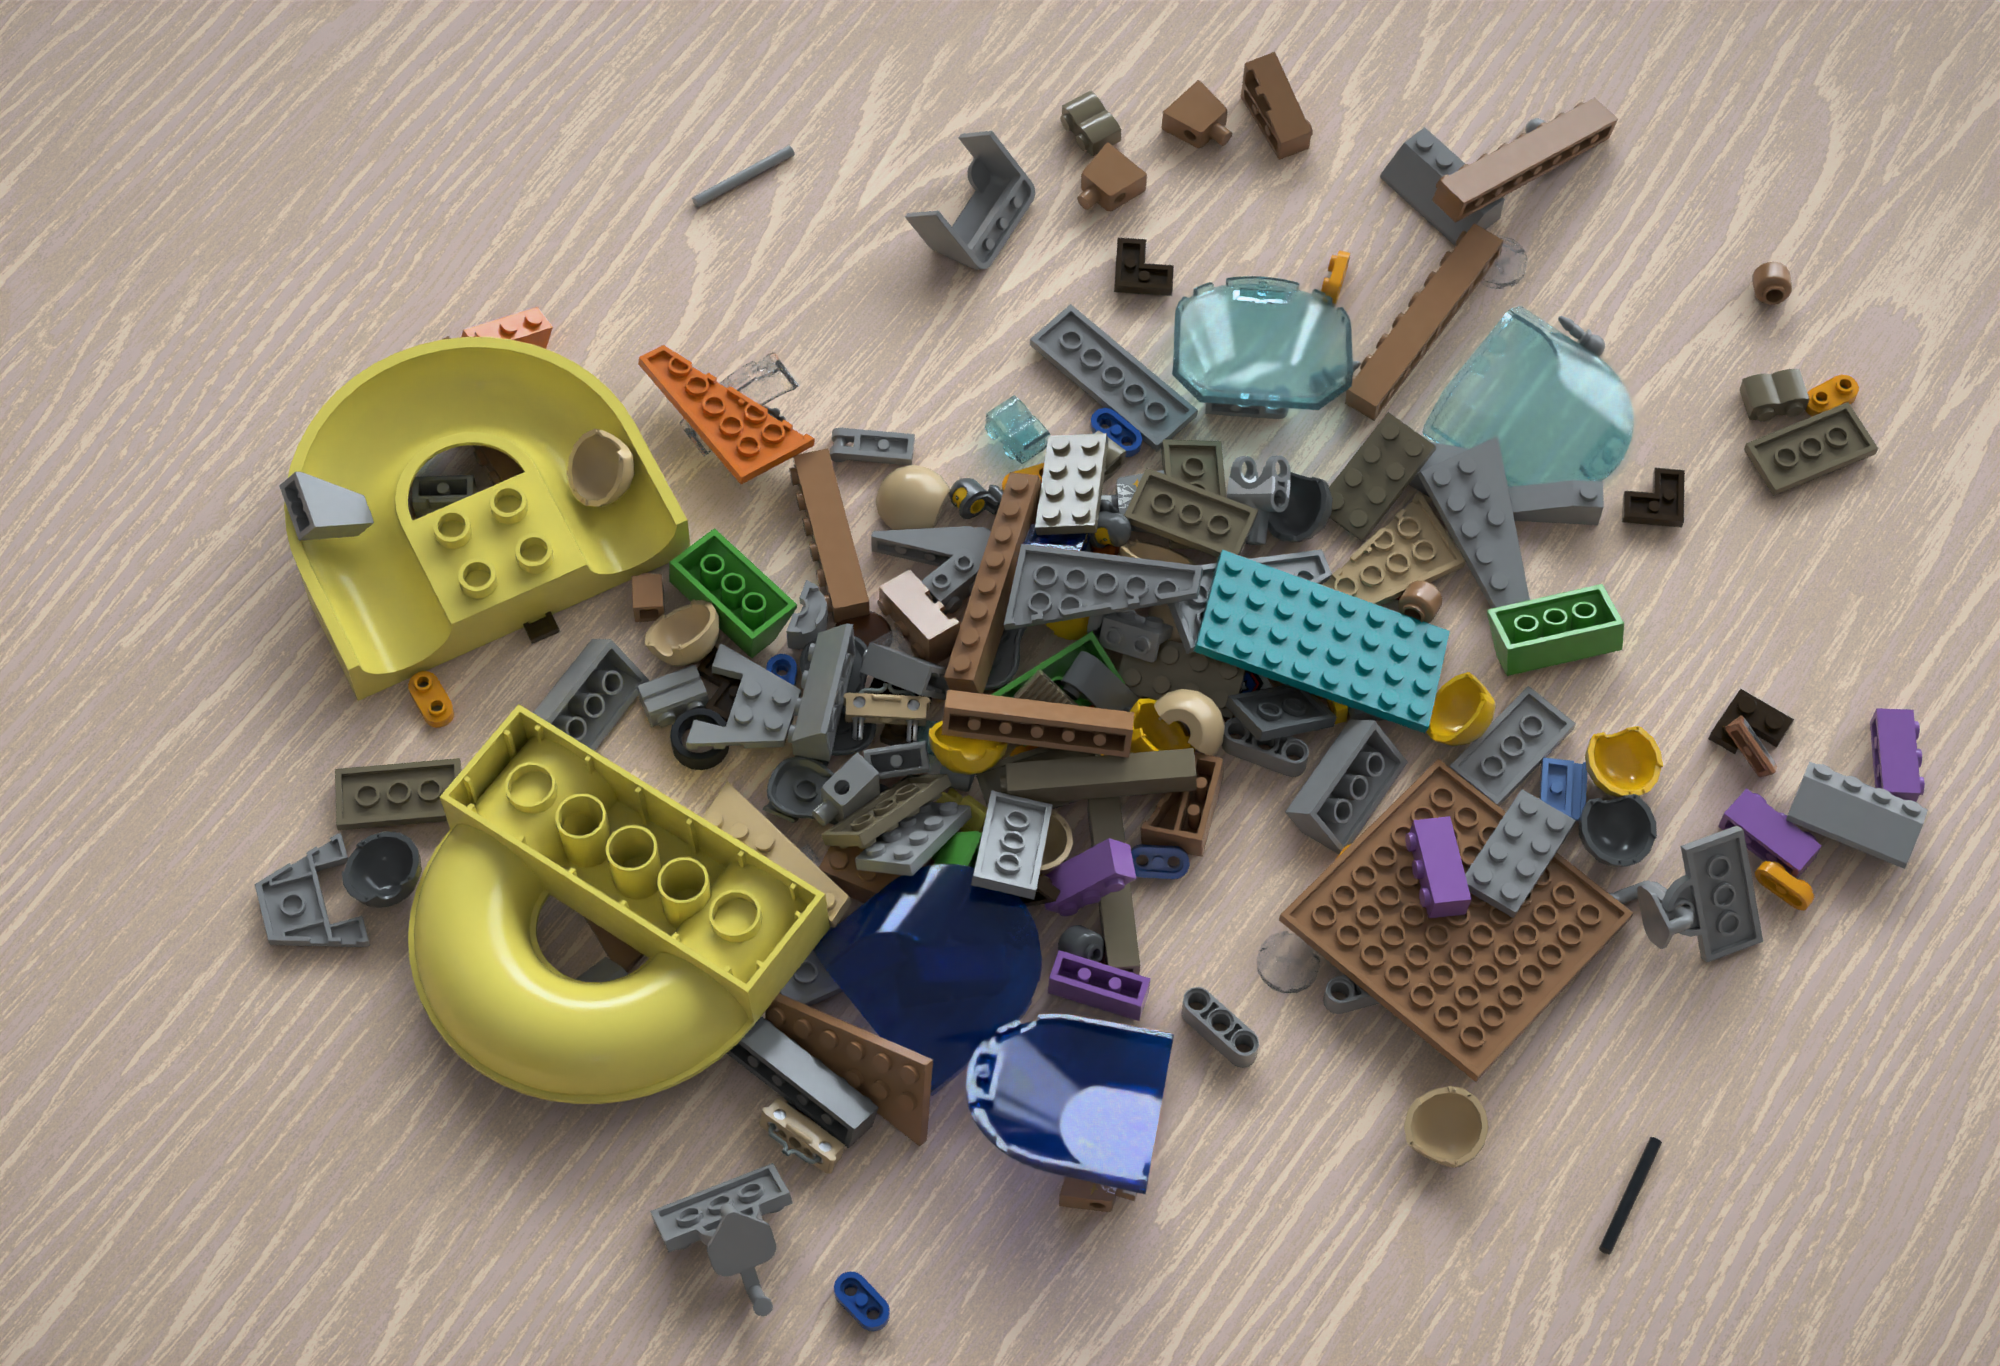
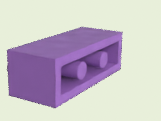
[1870,708,1925,802]
[1718,788,1822,879]
[1405,816,1471,918]
[1045,838,1136,916]
[1048,950,1151,1021]

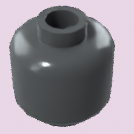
[1058,925,1105,963]

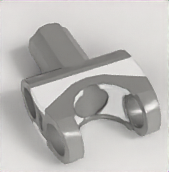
[1227,456,1290,545]

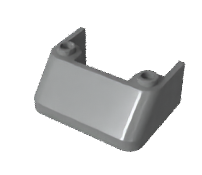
[905,131,1035,270]

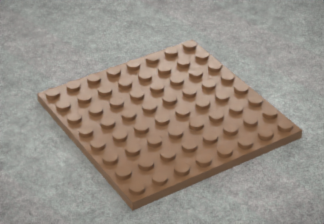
[1279,759,1633,1082]

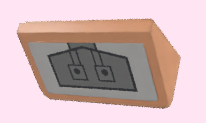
[1725,716,1777,778]

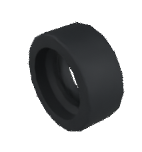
[670,708,729,770]

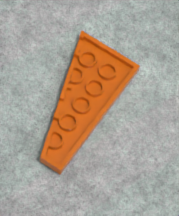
[638,345,815,484]

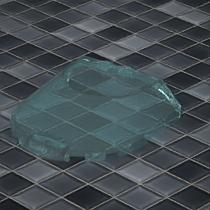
[1172,276,1353,410]
[1422,306,1634,487]

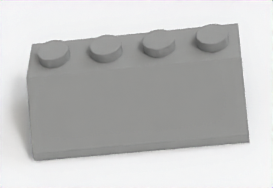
[1380,127,1505,246]
[788,623,856,761]
[533,639,650,751]
[1285,719,1408,854]
[1786,762,1928,869]

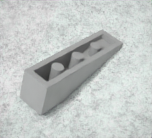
[1508,480,1604,525]
[871,526,991,567]

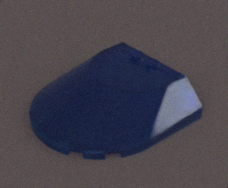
[813,864,1042,1096]
[965,1014,1174,1195]

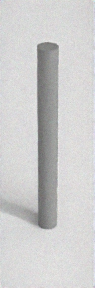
[692,145,795,208]

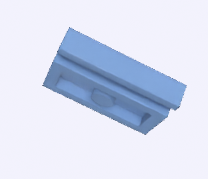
[1539,758,1587,821]

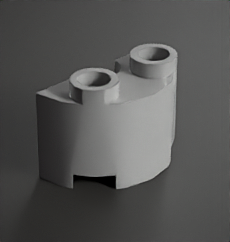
[786,580,828,650]

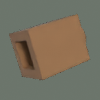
[631,573,665,622]

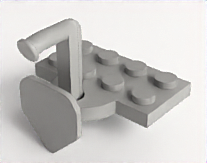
[1609,825,1763,962]
[650,1163,793,1316]

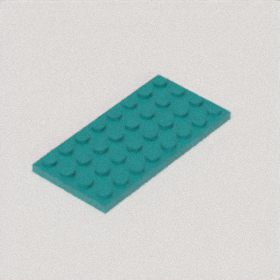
[1193,550,1450,734]

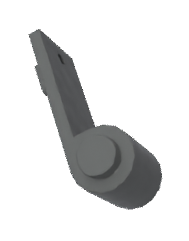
[1060,651,1140,712]

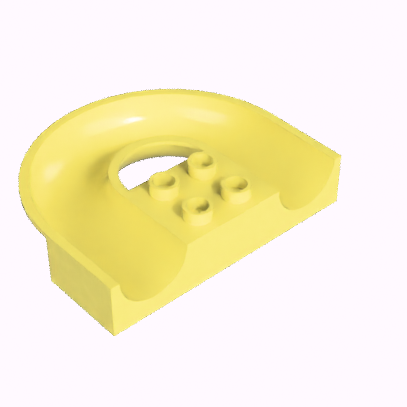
[284,337,690,701]
[408,704,830,1104]

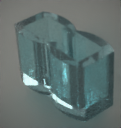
[985,395,1050,464]

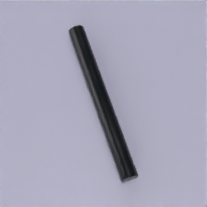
[1599,1137,1662,1254]

